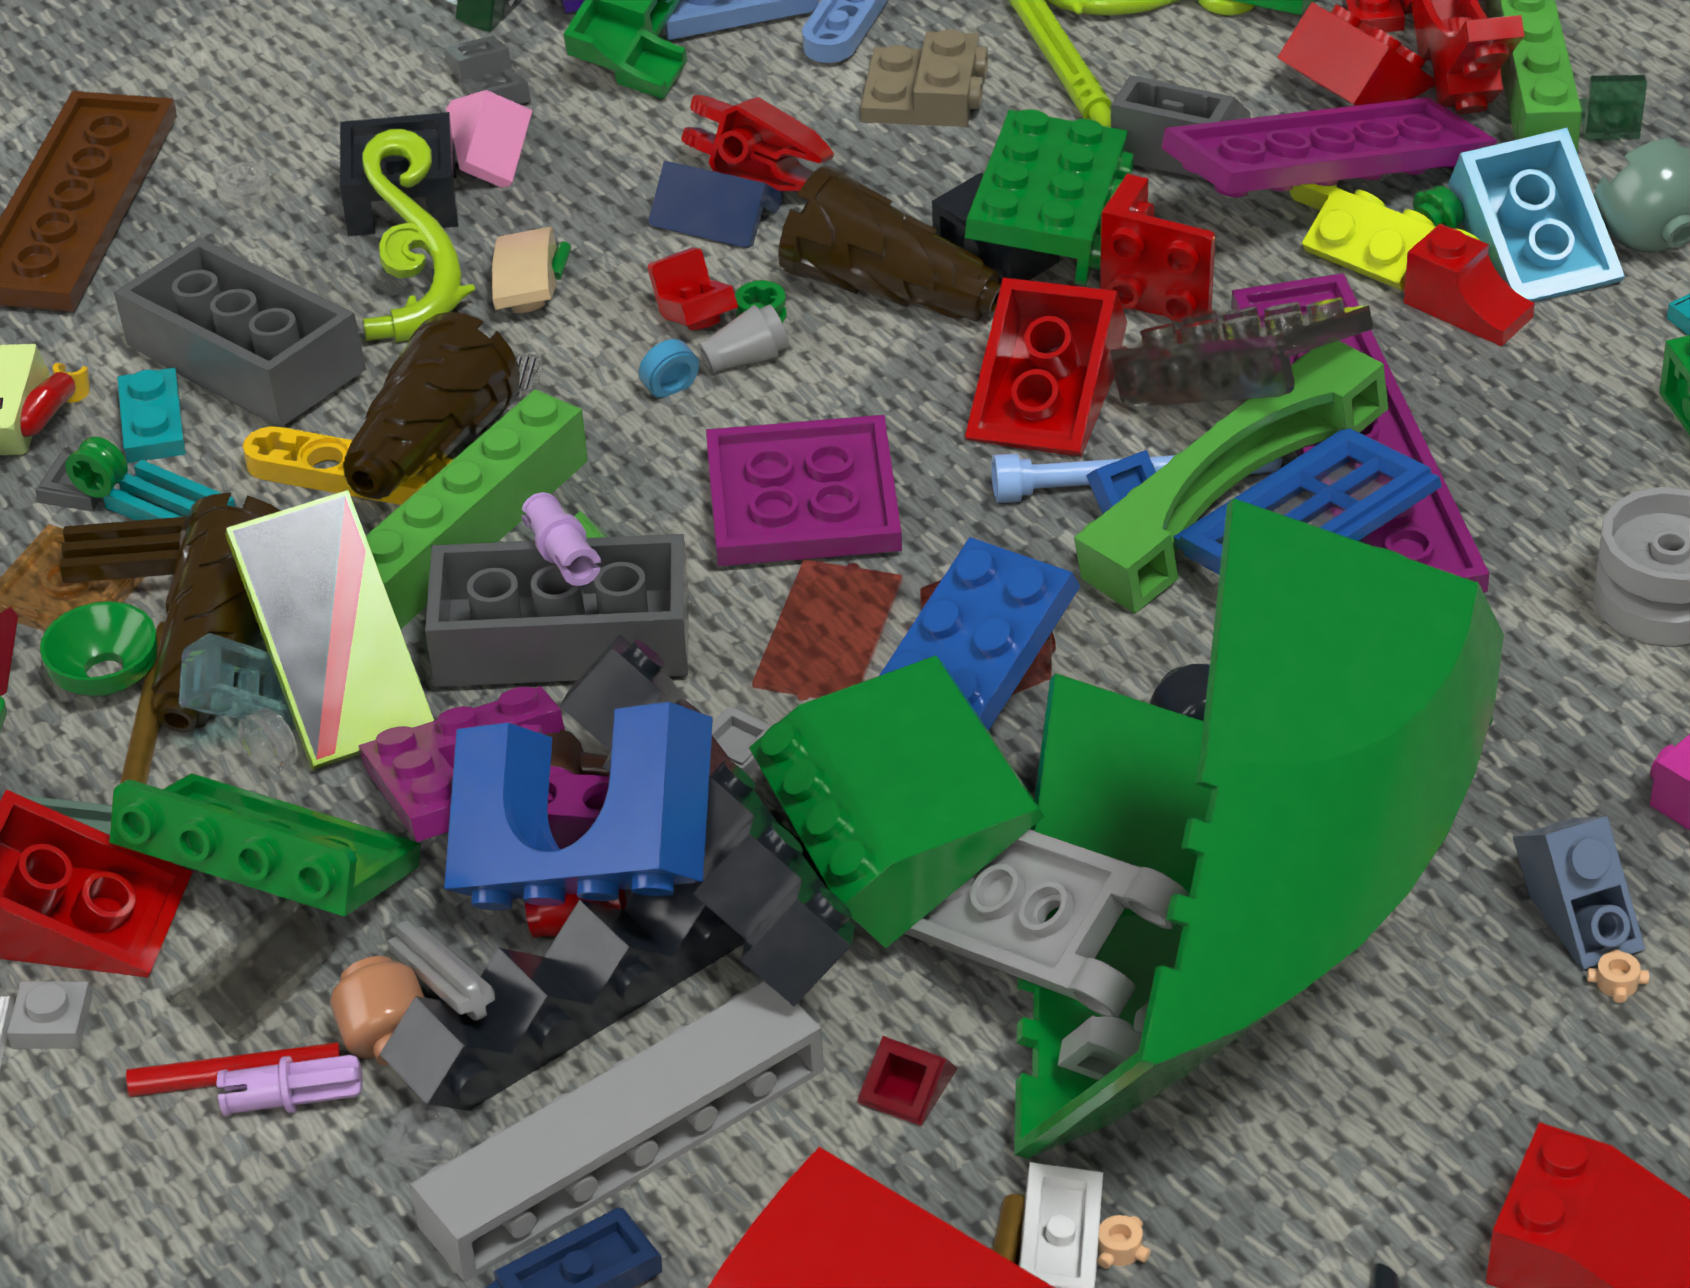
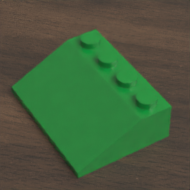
[749,655,1045,948]

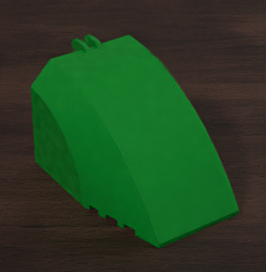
[1014,498,1504,1159]

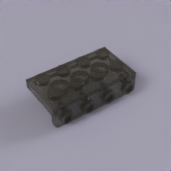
[1110,298,1374,407]

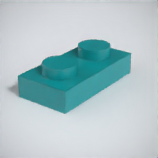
[117,367,186,464]

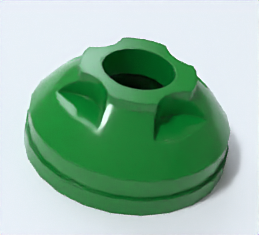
[40,601,158,697]

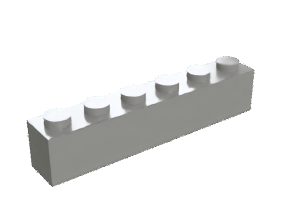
[410,981,824,1282]

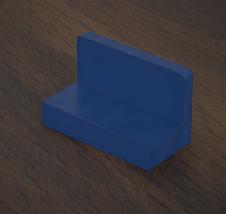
[649,160,783,248]

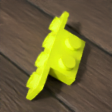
[1289,183,1479,291]

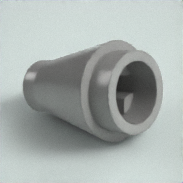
[698,304,789,374]

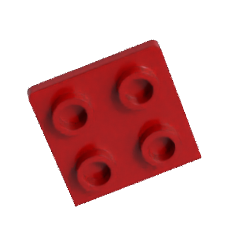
[1100,173,1215,327]

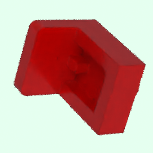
[647,247,738,330]

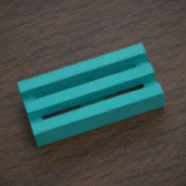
[103,459,236,521]

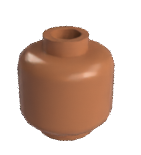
[330,956,425,1065]

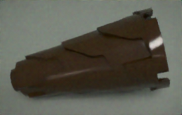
[778,165,1001,322]
[343,312,520,500]
[151,493,281,732]

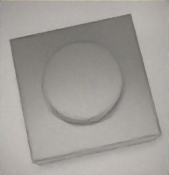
[7,981,93,1049]

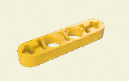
[243,426,454,505]

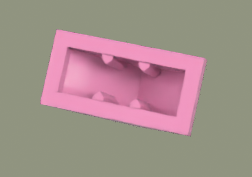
[446,90,533,187]

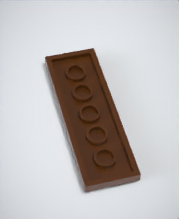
[0,91,177,312]

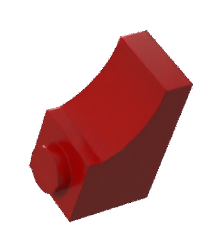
[1404,224,1535,346]

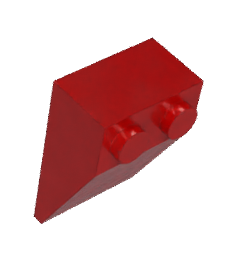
[965,278,1127,457]
[0,789,192,978]
[1485,1122,1690,1288]

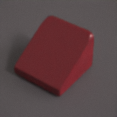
[857,1036,957,1126]

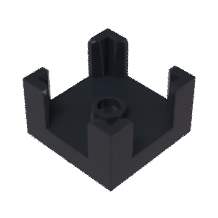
[340,112,459,237]

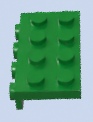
[965,109,1135,286]
[109,773,421,917]

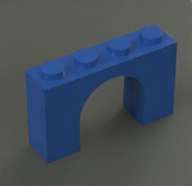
[444,702,713,910]

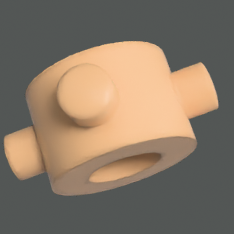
[1587,950,1649,1003]
[1097,1215,1151,1269]

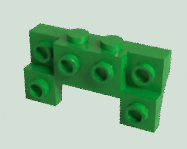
[563,0,688,99]

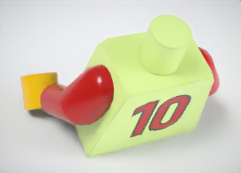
[0,344,90,455]

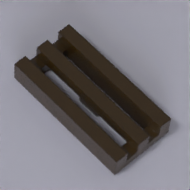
[59,517,186,583]

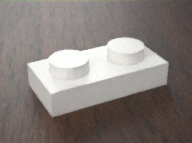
[1019,1162,1103,1288]

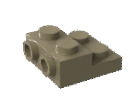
[860,30,988,127]

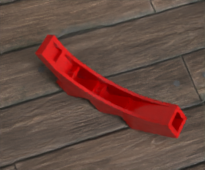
[1399,0,1525,114]

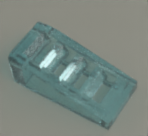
[179,633,296,728]

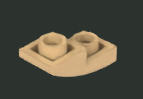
[492,226,557,313]

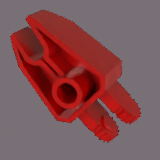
[681,95,834,191]

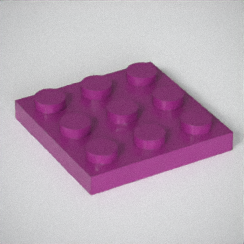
[706,415,902,566]

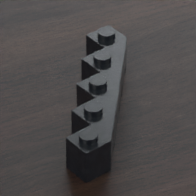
[560,634,855,1007]
[380,818,820,1111]

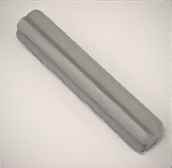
[388,921,495,1020]

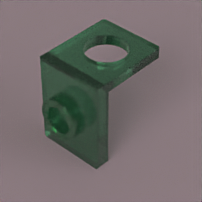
[1579,75,1647,140]

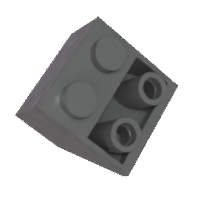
[1111,75,1250,180]

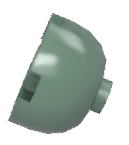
[1593,138,1690,253]

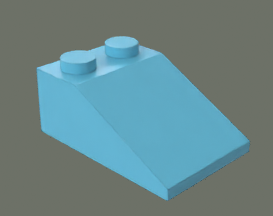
[1448,128,1625,302]

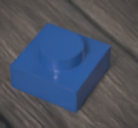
[1086,450,1156,514]

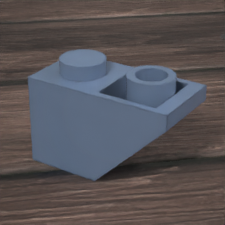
[1513,816,1645,969]

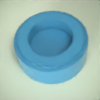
[638,339,699,398]

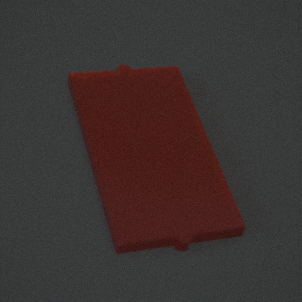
[752,559,902,701]

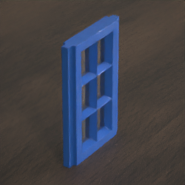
[1173,428,1442,575]

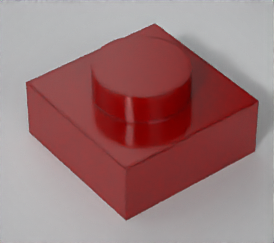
[1342,0,1405,32]

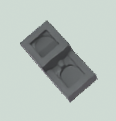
[444,35,531,104]

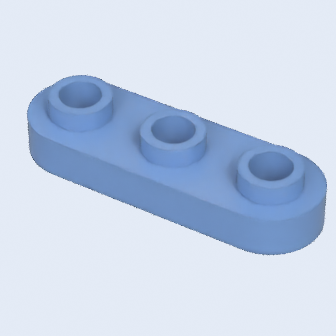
[802,0,888,63]

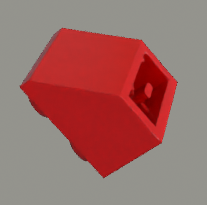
[1277,2,1435,106]

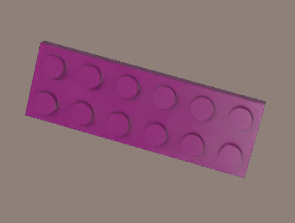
[1161,97,1497,198]

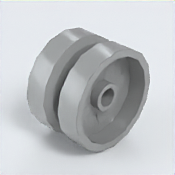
[1593,487,1690,646]

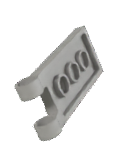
[904,830,1190,1018]

